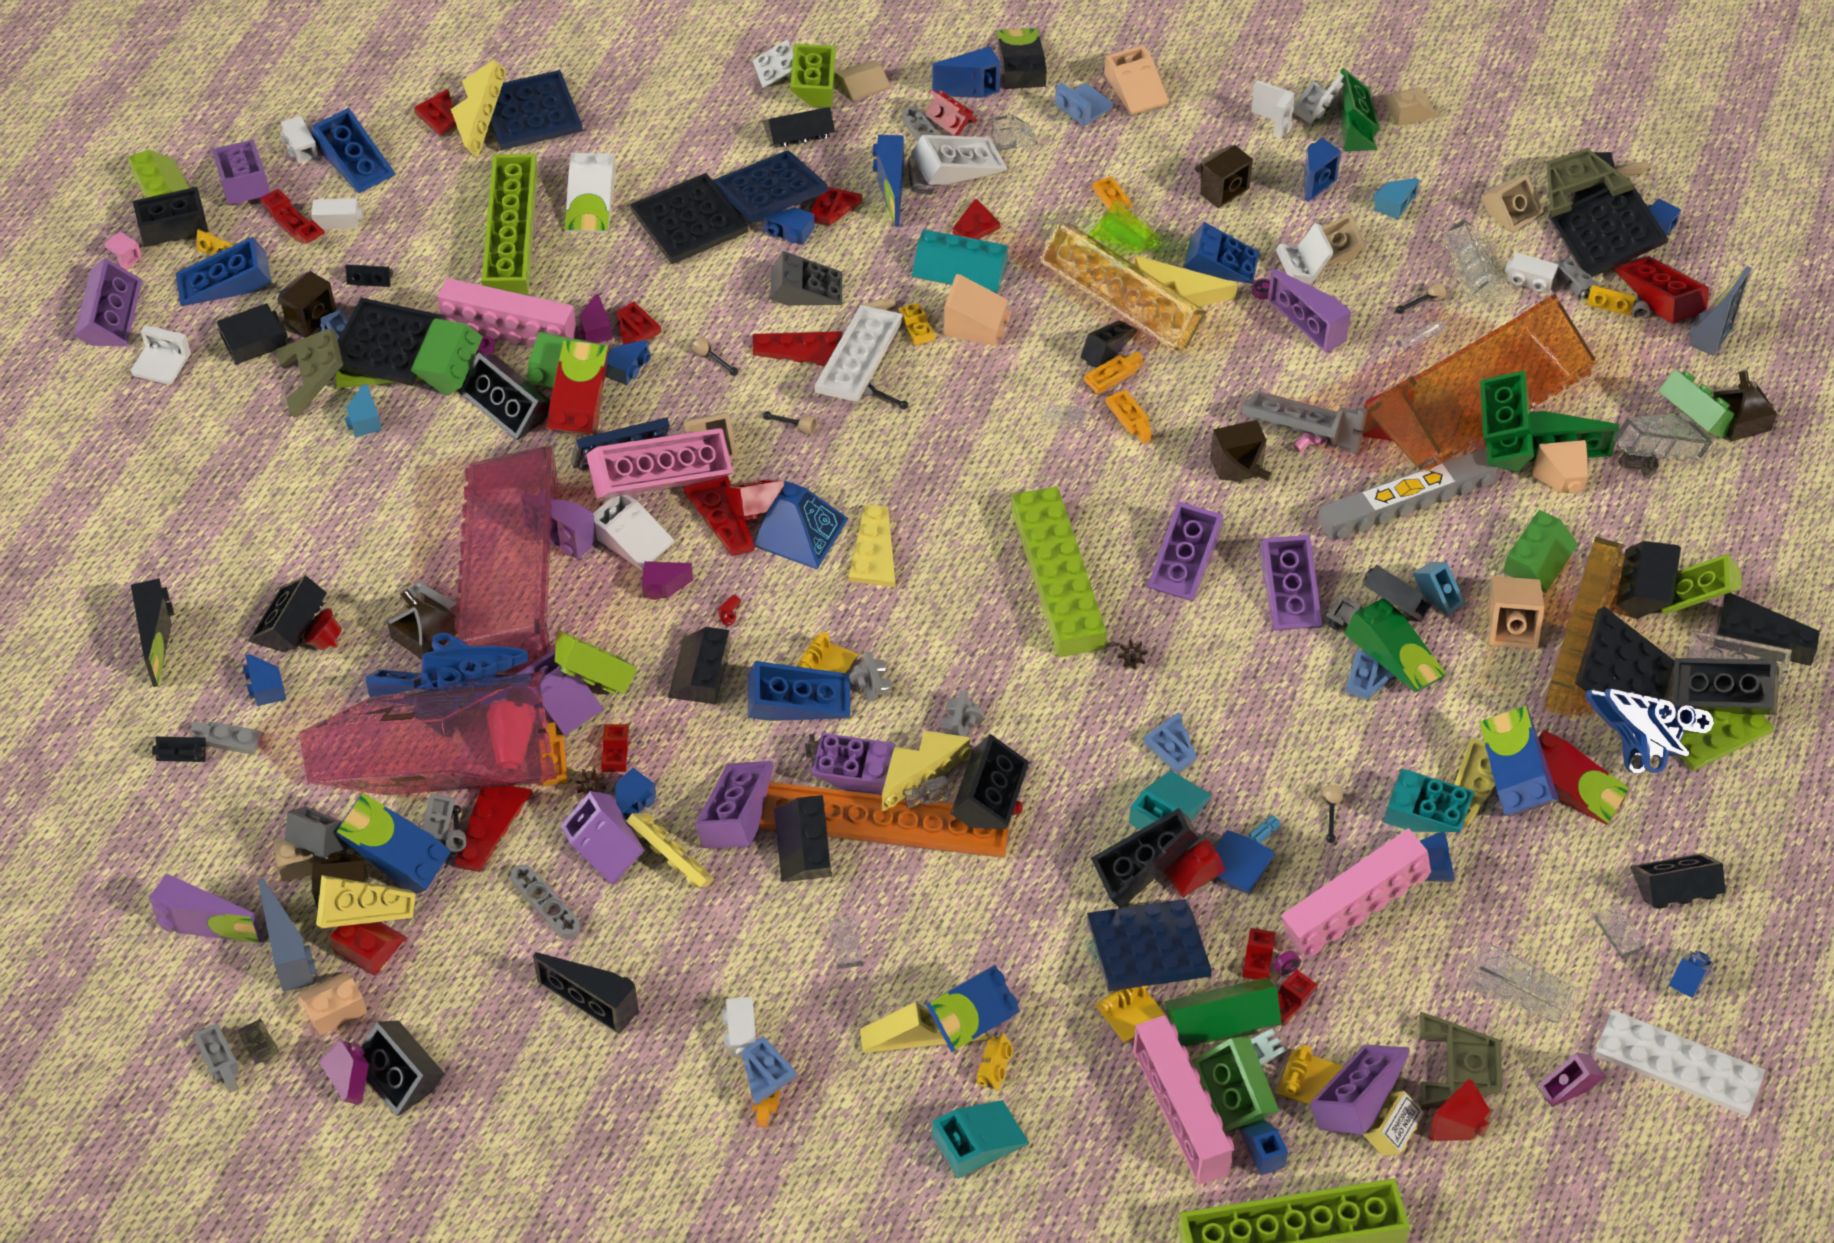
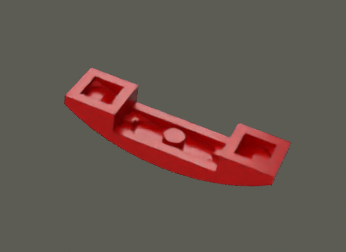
[260,189,325,244]

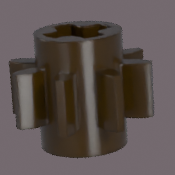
[1118,638,1148,670]
[575,767,606,795]

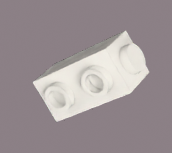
[280,116,318,163]
[312,198,363,229]
[1505,252,1559,293]
[722,997,756,1059]

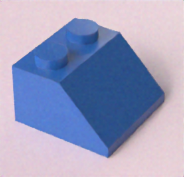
[1303,138,1341,202]

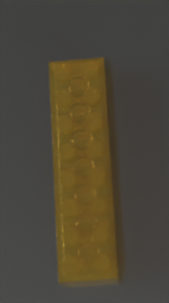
[1038,222,1207,351]
[1543,536,1625,718]

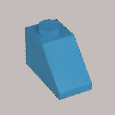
[1373,178,1420,220]
[344,384,381,437]
[1413,562,1466,615]

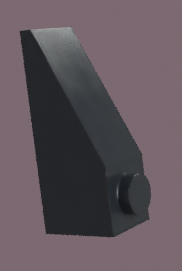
[1080,320,1138,367]

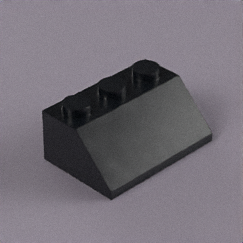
[762,107,835,148]
[133,187,209,247]
[1616,541,1681,619]
[248,575,327,652]
[668,627,731,704]
[774,795,832,882]
[1630,853,1726,909]
[361,1020,445,1116]

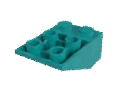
[1384,768,1475,833]
[1129,771,1212,830]
[932,1100,1029,1179]

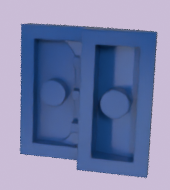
[1215,830,1275,895]

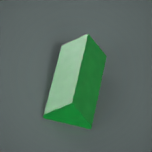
[1338,68,1380,152]
[1480,370,1534,472]
[1165,978,1281,1047]

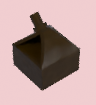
[1195,145,1253,208]
[277,271,336,338]
[1713,370,1777,442]
[1210,420,1272,481]
[387,588,459,660]
[312,853,370,911]

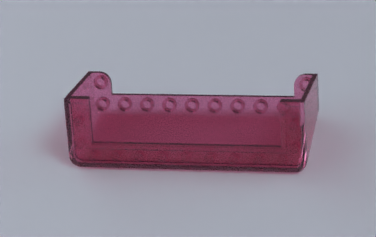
[455,446,559,674]

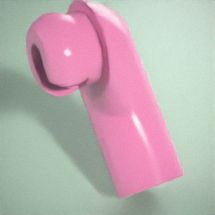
[1292,431,1328,452]

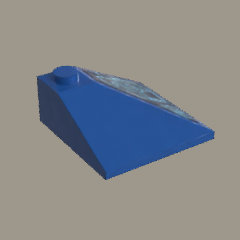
[754,480,848,570]

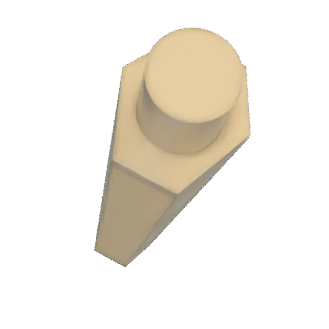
[1615,160,1649,175]
[859,297,896,310]

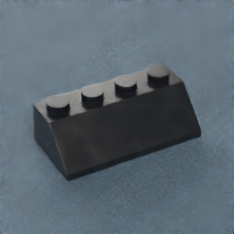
[458,353,551,440]
[951,734,1029,829]

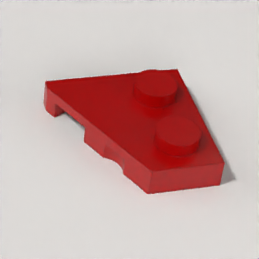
[414,89,457,136]
[810,187,863,226]
[953,199,1001,239]
[616,301,661,345]

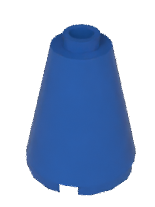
[1419,832,1454,882]

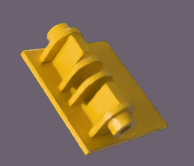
[796,632,858,673]
[1094,986,1168,1044]
[1276,1044,1343,1105]

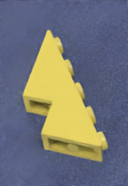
[451,59,506,157]
[1134,256,1237,311]
[882,731,972,811]
[860,1002,990,1053]

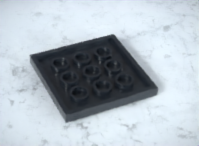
[630,173,749,264]
[1549,178,1668,278]
[337,297,445,386]
[1575,606,1675,700]

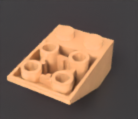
[1104,45,1169,115]

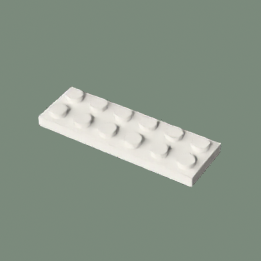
[815,305,903,402]
[1594,1010,1766,1117]

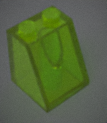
[1089,200,1164,253]

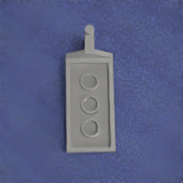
[1242,391,1368,454]

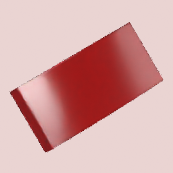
[601,724,629,772]
[1242,928,1276,980]
[1277,970,1318,1026]

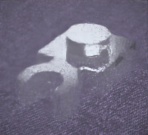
[904,776,948,808]

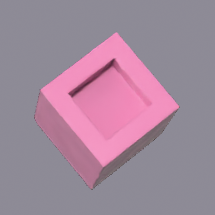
[104,231,142,270]

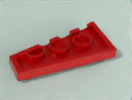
[753,331,842,367]
[683,476,755,556]
[454,781,532,872]

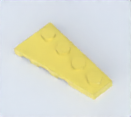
[849,504,896,588]
[1454,738,1496,828]
[626,813,714,888]
[316,875,416,928]

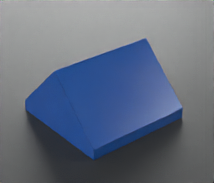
[366,669,421,705]

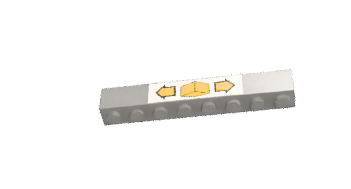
[1317,448,1497,541]

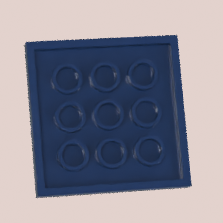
[490,70,583,150]
[713,150,828,222]
[571,417,670,470]
[1087,899,1212,991]

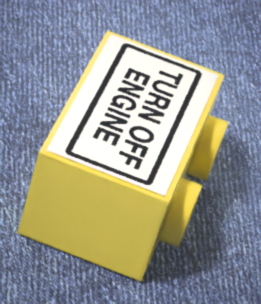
[1363,1091,1424,1155]

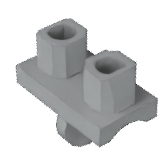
[849,652,892,702]
[941,690,984,737]

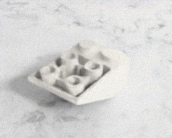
[593,495,674,571]

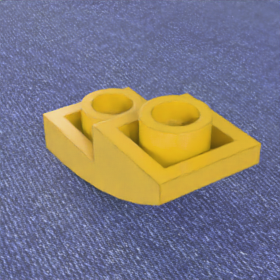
[898,303,935,346]

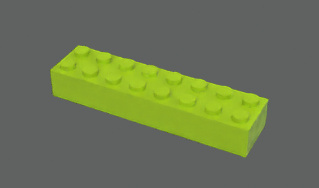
[481,154,538,296]
[1012,486,1107,657]
[1178,1178,1410,1243]

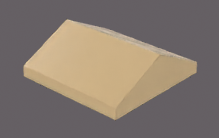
[835,60,890,101]
[1322,213,1365,265]

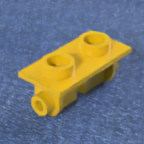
[196,230,237,256]
[1587,285,1636,316]
[976,1032,1013,1091]

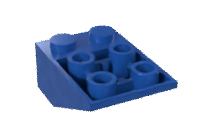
[932,46,1000,98]
[1184,222,1259,284]

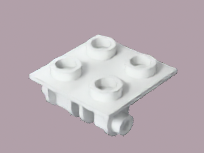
[752,39,793,88]

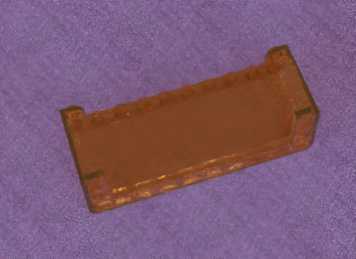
[1364,293,1598,472]

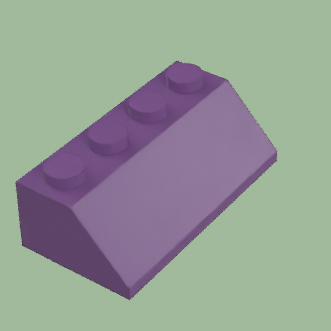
[74,258,142,346]

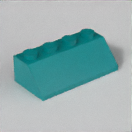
[912,229,1008,294]

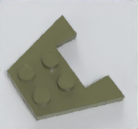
[1547,148,1634,217]
[276,328,343,418]
[1419,1011,1502,1110]

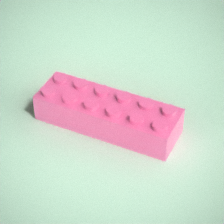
[437,278,577,348]
[586,428,733,499]
[1281,828,1431,958]
[1133,1015,1234,1185]

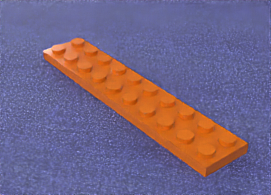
[758,782,1011,858]

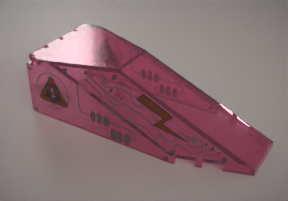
[299,671,561,796]

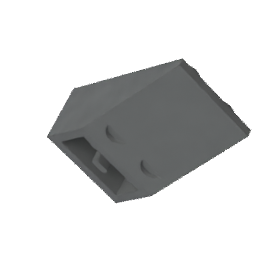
[771,251,842,305]
[285,806,351,857]

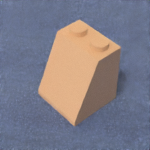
[944,274,1011,346]
[1489,576,1545,649]

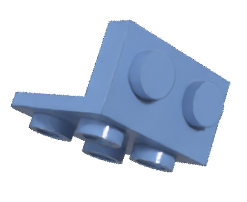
[1055,83,1113,127]

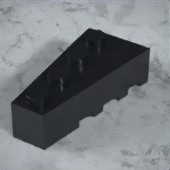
[1714,593,1820,666]
[1091,808,1199,908]

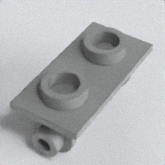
[1554,258,1598,299]

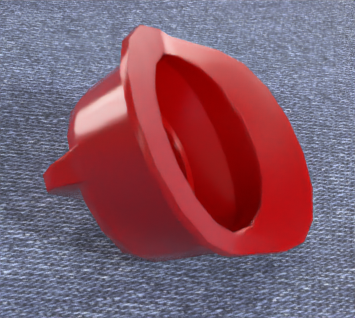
[304,608,342,651]

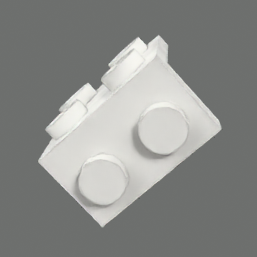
[1293,73,1344,125]
[1251,81,1295,139]
[1276,223,1333,284]
[131,325,191,385]

